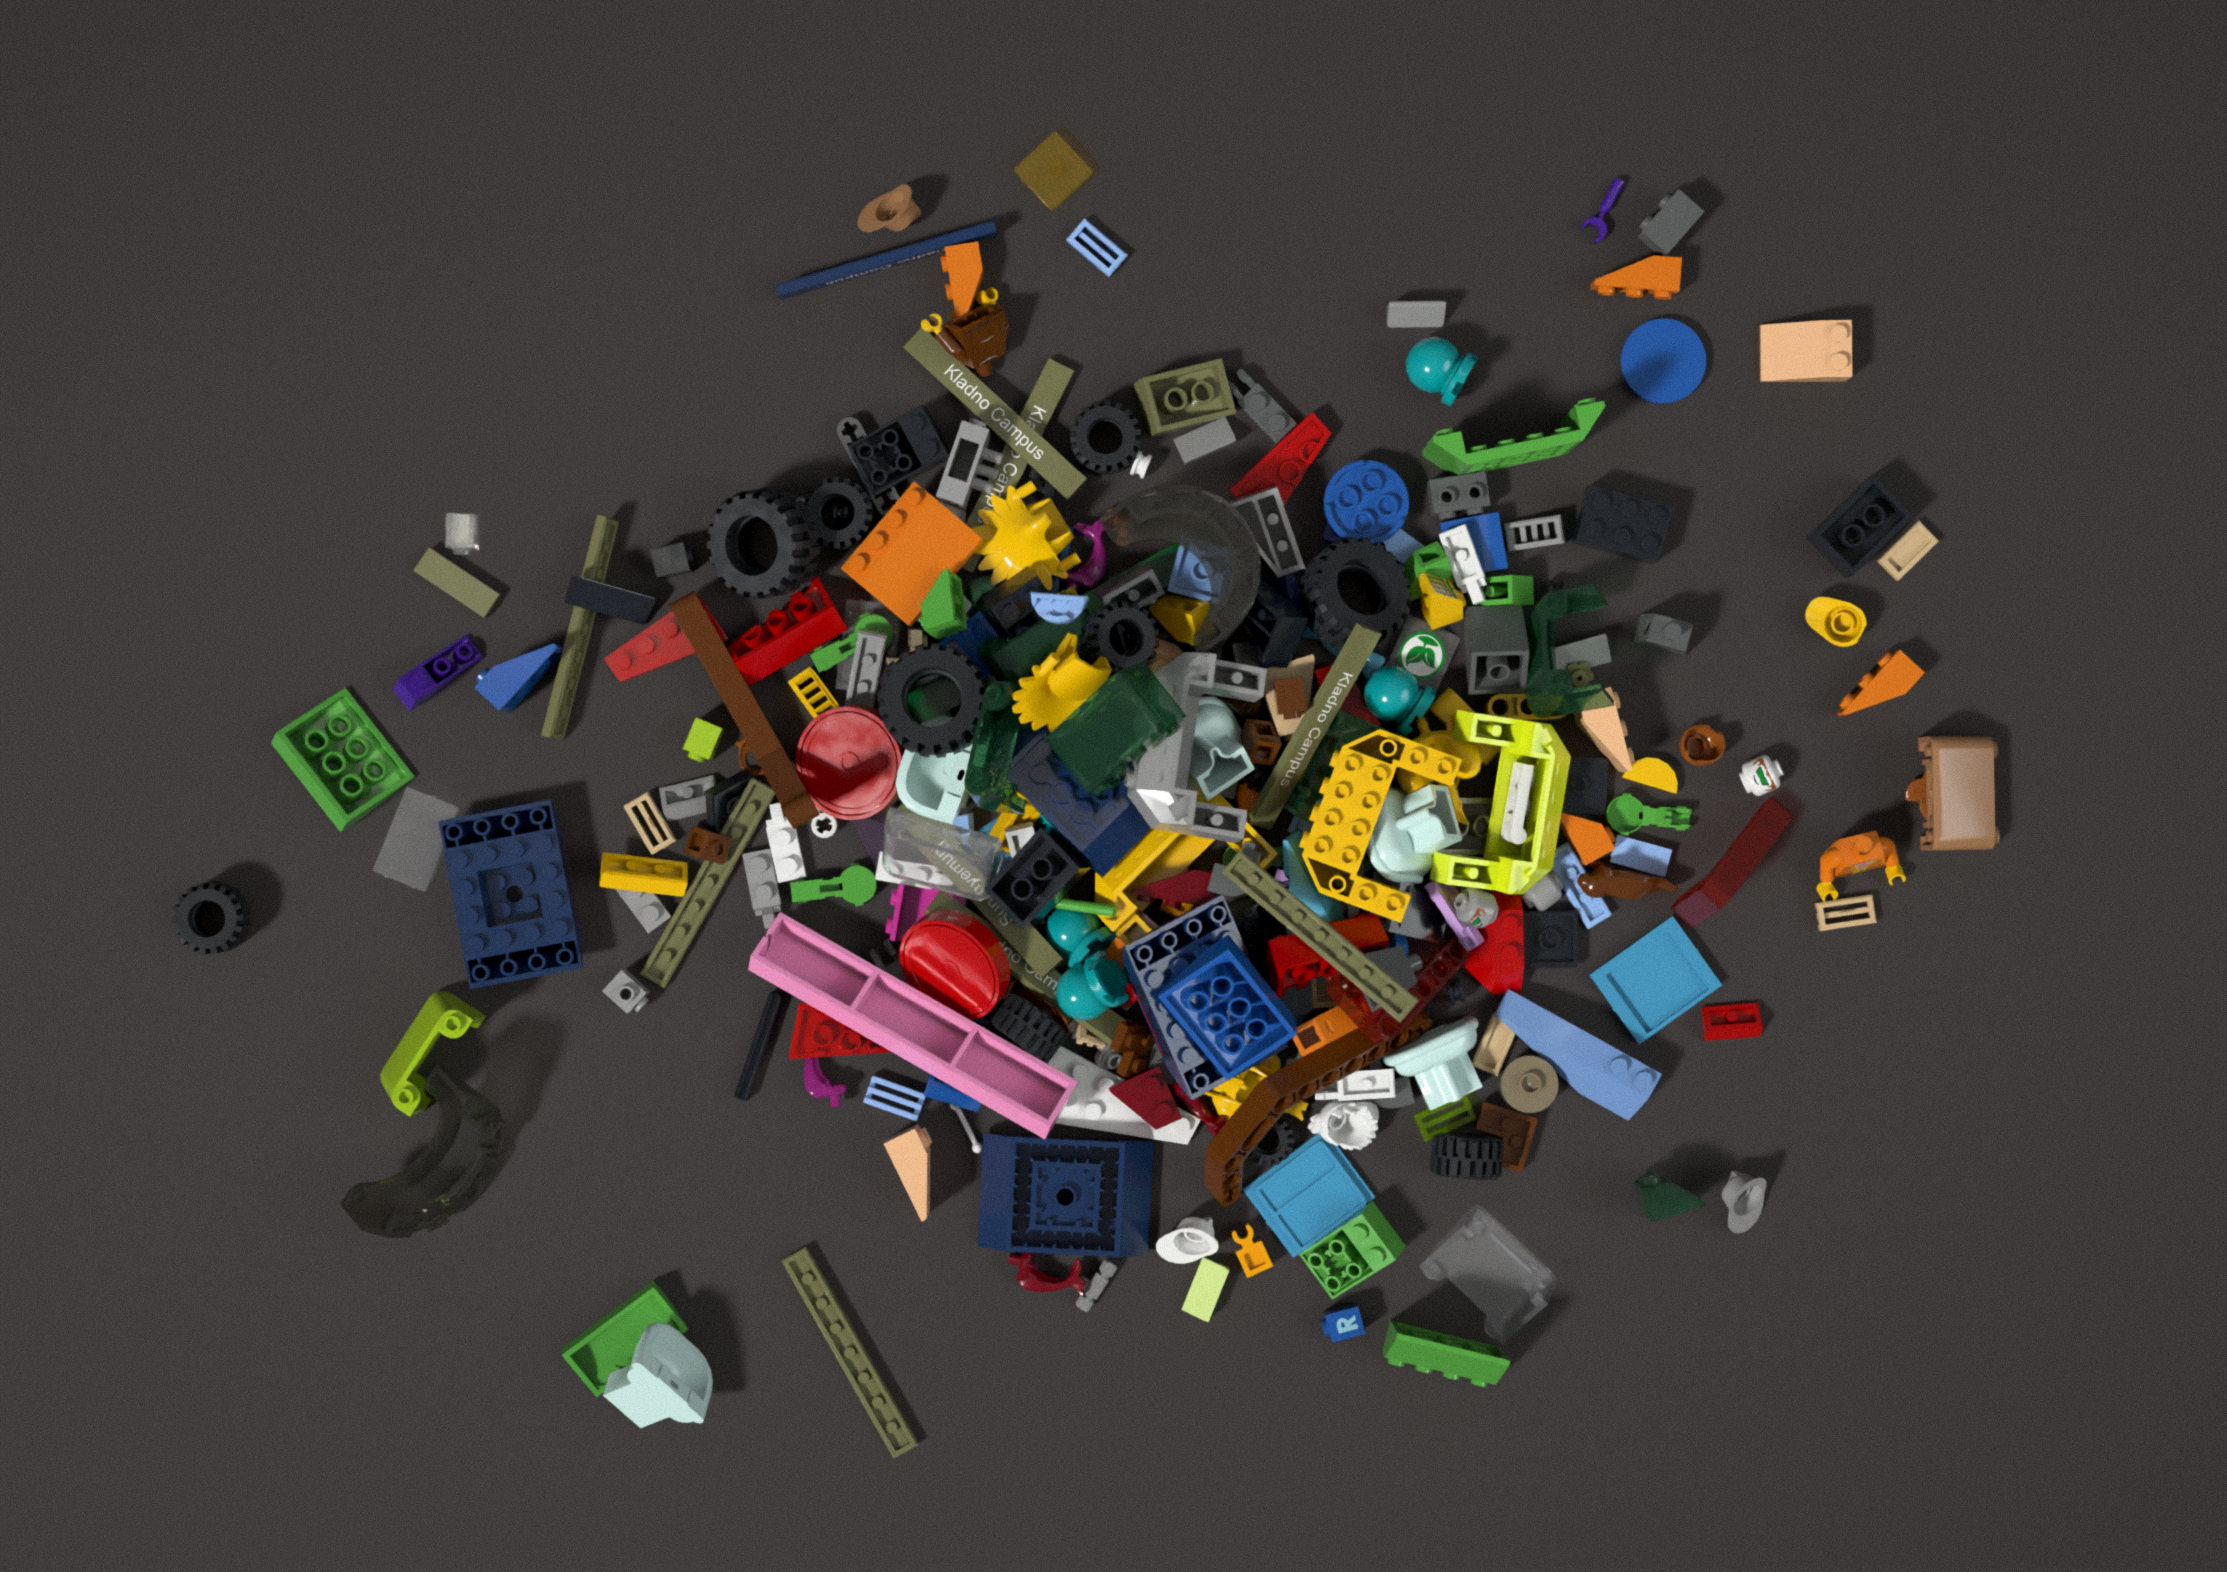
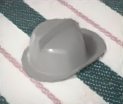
[1721,1170,1767,1234]

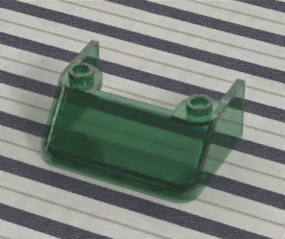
[1524,583,1614,718]

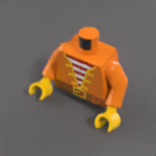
[1816,831,1906,902]

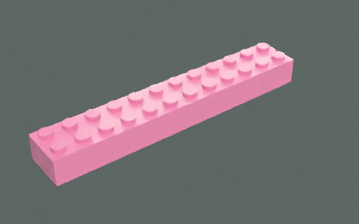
[748,912,1078,1139]

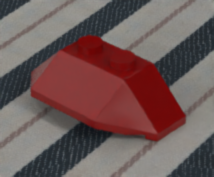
[1464,889,1524,995]

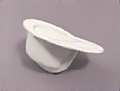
[1156,1217,1219,1264]

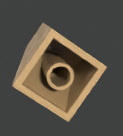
[1263,654,1315,742]

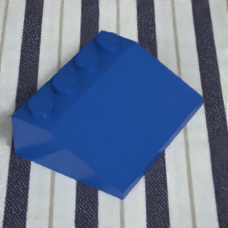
[1158,935,1297,1081]

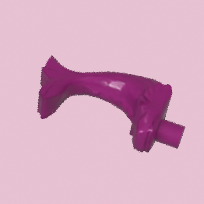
[1063,520,1111,595]
[804,1058,847,1108]

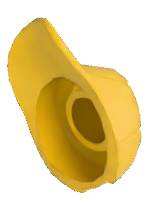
[1805,596,1867,647]

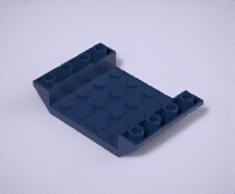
[980,711,1152,878]

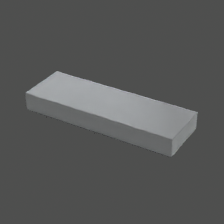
[845,628,888,708]

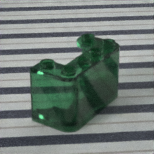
[1046,661,1186,796]

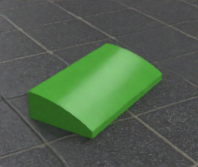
[562,1280,688,1397]

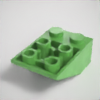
[1299,1201,1406,1300]

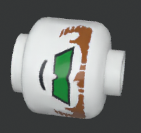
[1739,755,1784,796]

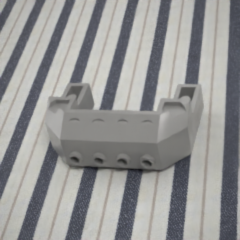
[1124,652,1267,843]

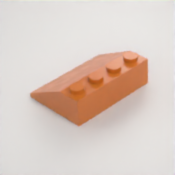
[841,481,984,627]

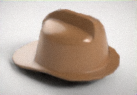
[857,184,921,232]

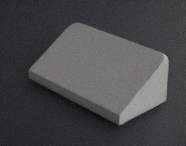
[1387,301,1446,328]
[1173,417,1237,465]
[1549,634,1612,677]
[659,775,717,821]

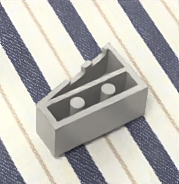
[1222,485,1305,578]

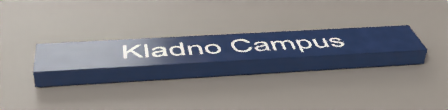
[776,221,998,300]

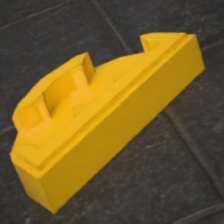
[1621,757,1678,794]

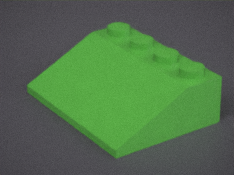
[271,688,415,832]
[1382,1320,1511,1387]

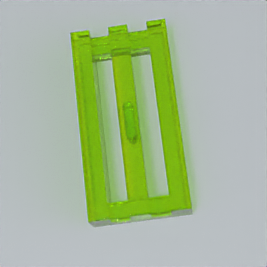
[1413,1095,1477,1142]

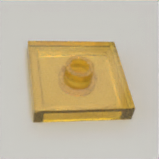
[1014,131,1094,212]

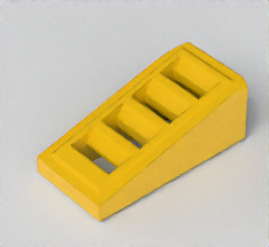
[788,666,840,718]

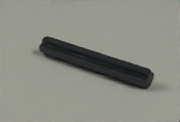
[734,992,784,1101]

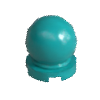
[1406,336,1479,407]
[1363,666,1437,737]
[1045,908,1116,967]
[1055,951,1130,1021]

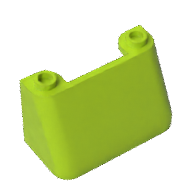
[380,991,486,1117]

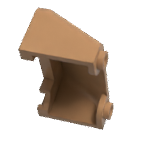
[1918,736,2000,851]

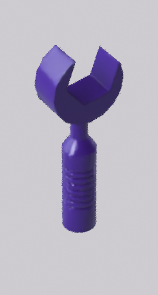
[1580,178,1624,244]

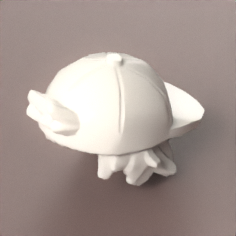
[1308,1099,1379,1151]

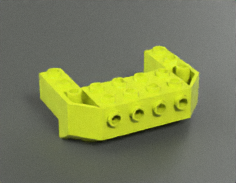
[1429,710,1571,894]

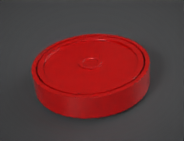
[796,704,905,820]
[899,909,1011,1020]

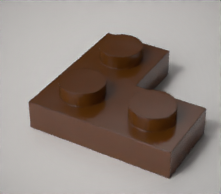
[1110,1021,1156,1077]
[1474,1101,1538,1173]

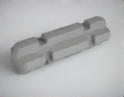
[1076,1259,1117,1312]

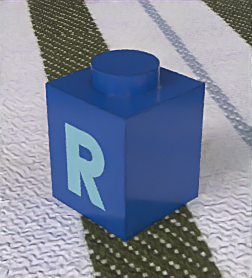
[1320,1302,1366,1343]

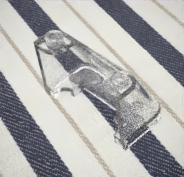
[1419,1205,1556,1344]

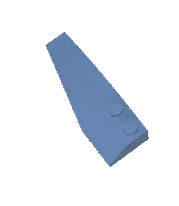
[1494,989,1662,1121]

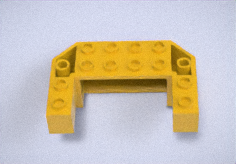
[1299,728,1462,923]
[1095,793,1280,944]

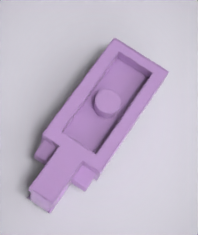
[1424,880,1485,952]

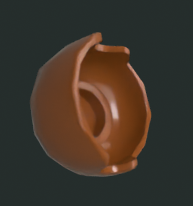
[1679,724,1726,767]

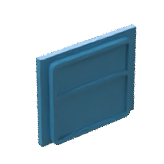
[1589,916,1722,1044]
[1243,1133,1375,1258]

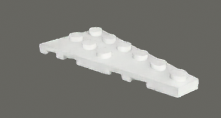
[1048,1046,1201,1145]

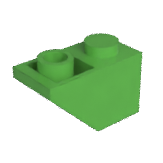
[1403,541,1455,601]

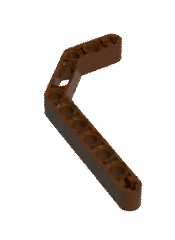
[669,591,819,829]
[1204,1004,1432,1207]

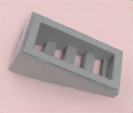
[1504,515,1566,552]

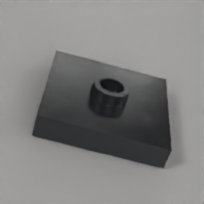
[1562,756,1609,815]
[1523,910,1579,968]

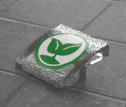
[1385,614,1461,691]

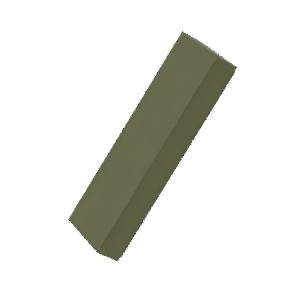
[413,547,501,618]

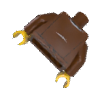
[921,288,1010,377]

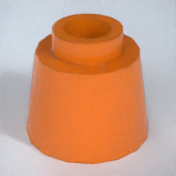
[1235,782,1260,815]

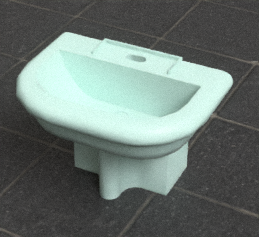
[1187,696,1254,801]
[895,715,987,827]
[1366,785,1462,884]
[1381,1015,1482,1110]
[603,1322,713,1428]

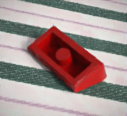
[1701,1002,1763,1041]

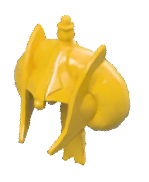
[1396,715,1482,826]
[1205,1053,1308,1121]

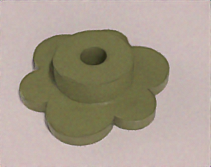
[1561,661,1594,691]

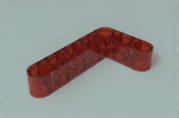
[1671,796,1794,928]
[1327,937,1471,1044]

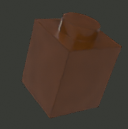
[1272,676,1307,720]

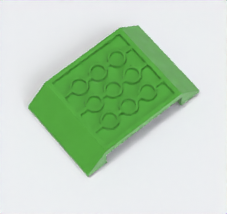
[1422,398,1605,476]

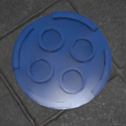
[1620,318,1706,404]
[1323,460,1409,544]

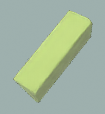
[1181,1257,1230,1322]

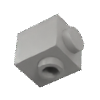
[602,969,651,1014]

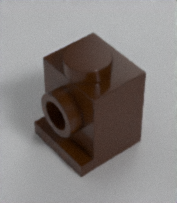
[1240,719,1282,765]

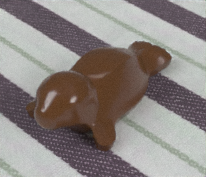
[1577,861,1678,900]

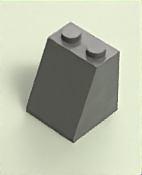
[1464,605,1529,695]

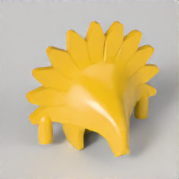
[972,481,1081,591]
[1012,632,1126,732]

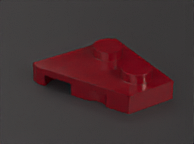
[1109,1065,1182,1130]

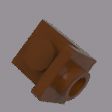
[684,826,732,864]

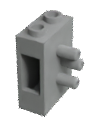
[936,418,1003,511]

